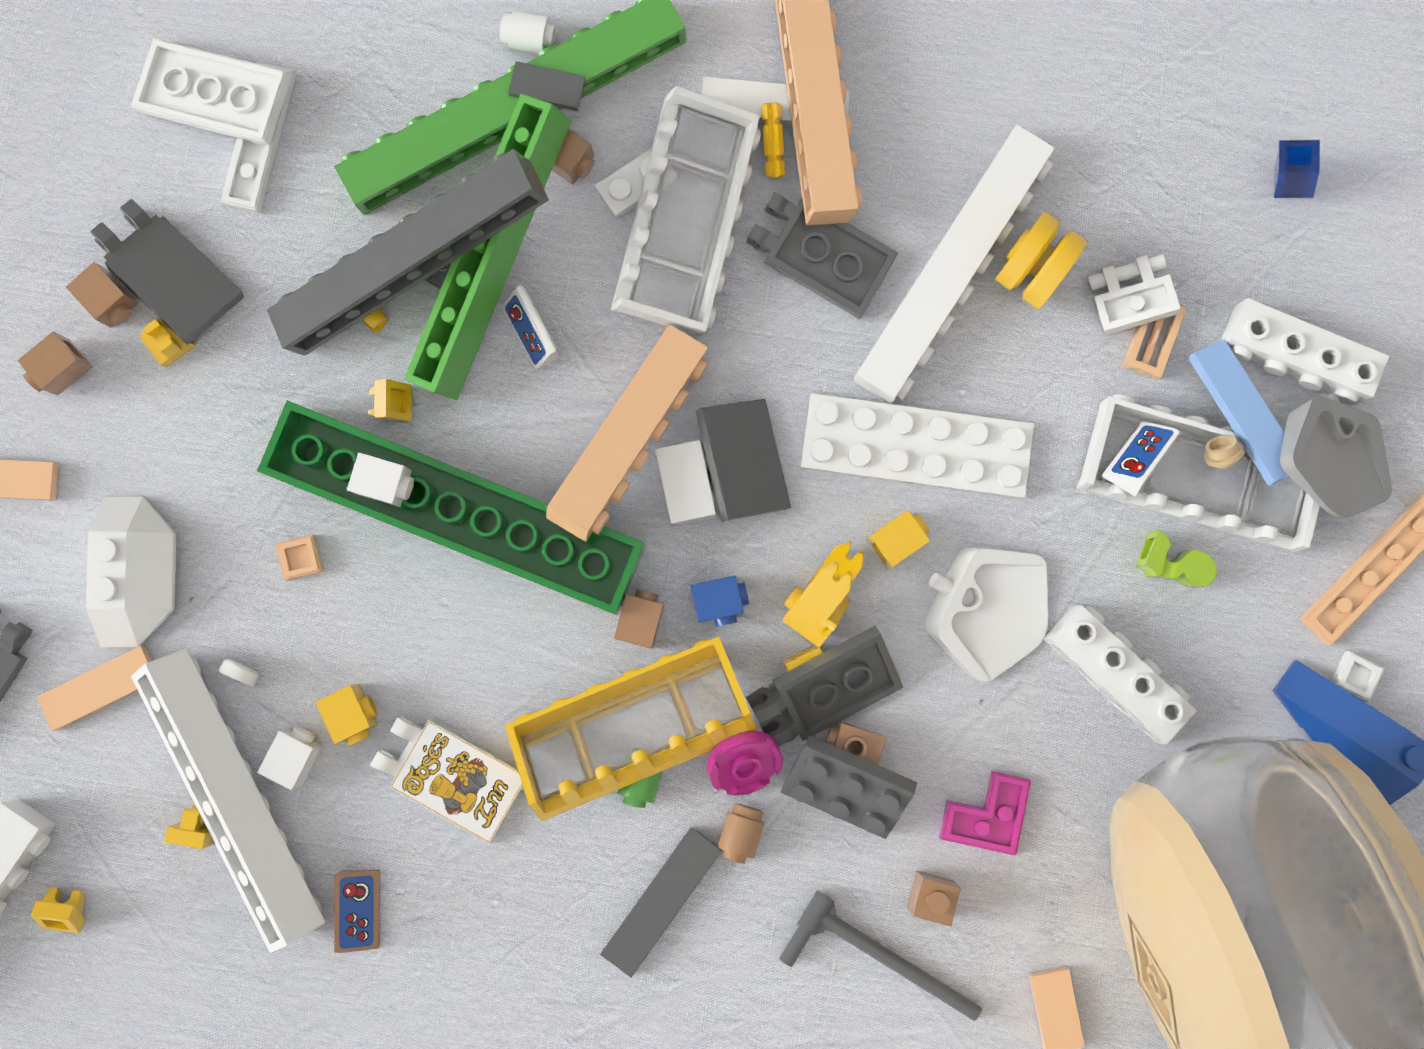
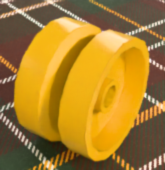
[995,210,1089,310]

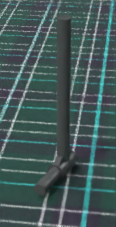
[779,890,982,1021]

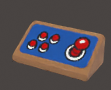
[334,870,380,953]

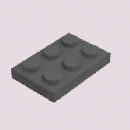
[781,735,917,839]

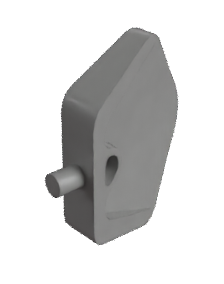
[1280,394,1392,518]

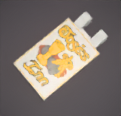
[370,716,523,844]

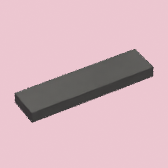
[600,827,722,978]

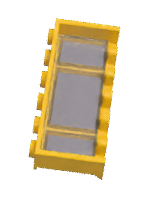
[505,636,758,821]

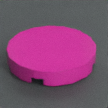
[706,731,784,796]

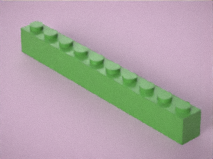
[334,0,686,215]

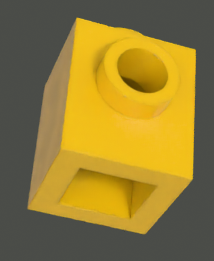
[315,684,378,746]

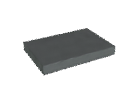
[695,399,791,522]

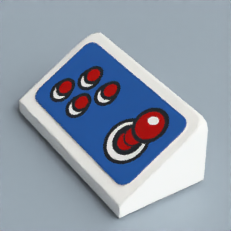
[503,285,560,369]
[1102,421,1181,497]

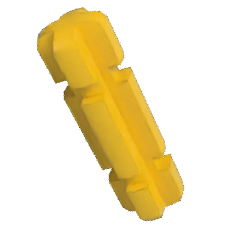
[761,102,785,178]

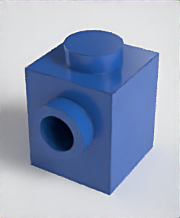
[691,575,749,627]

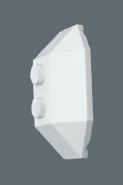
[86,497,176,647]

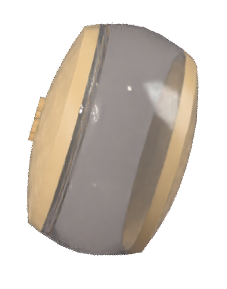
[1109,736,1424,1049]

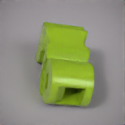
[1135,530,1217,588]

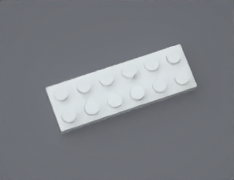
[800,393,1034,499]

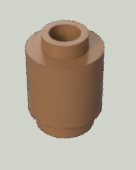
[718,803,765,864]

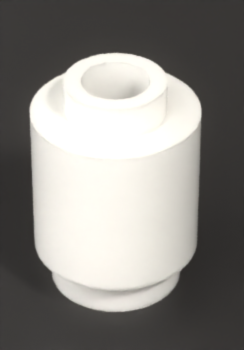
[499,10,556,54]

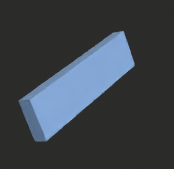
[1188,339,1289,486]

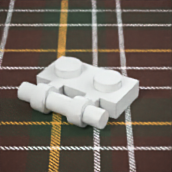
[1088,254,1181,335]

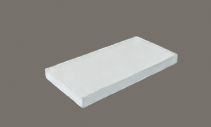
[131,38,292,146]

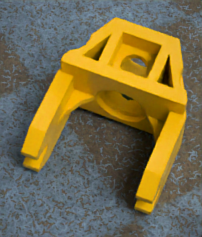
[782,541,864,647]

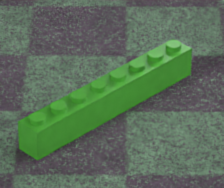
[404,94,572,400]

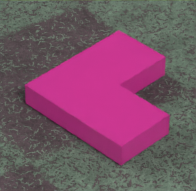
[939,771,1031,856]

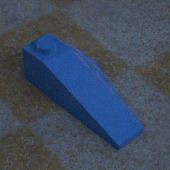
[1273,660,1424,805]

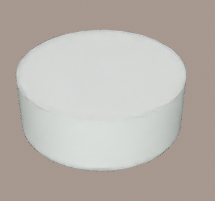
[218,658,260,687]

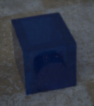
[1274,140,1320,198]

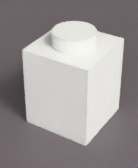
[347,452,414,507]
[257,726,323,790]

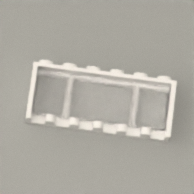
[611,86,761,336]
[1076,394,1320,553]

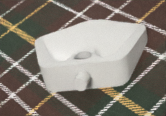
[924,547,1049,682]

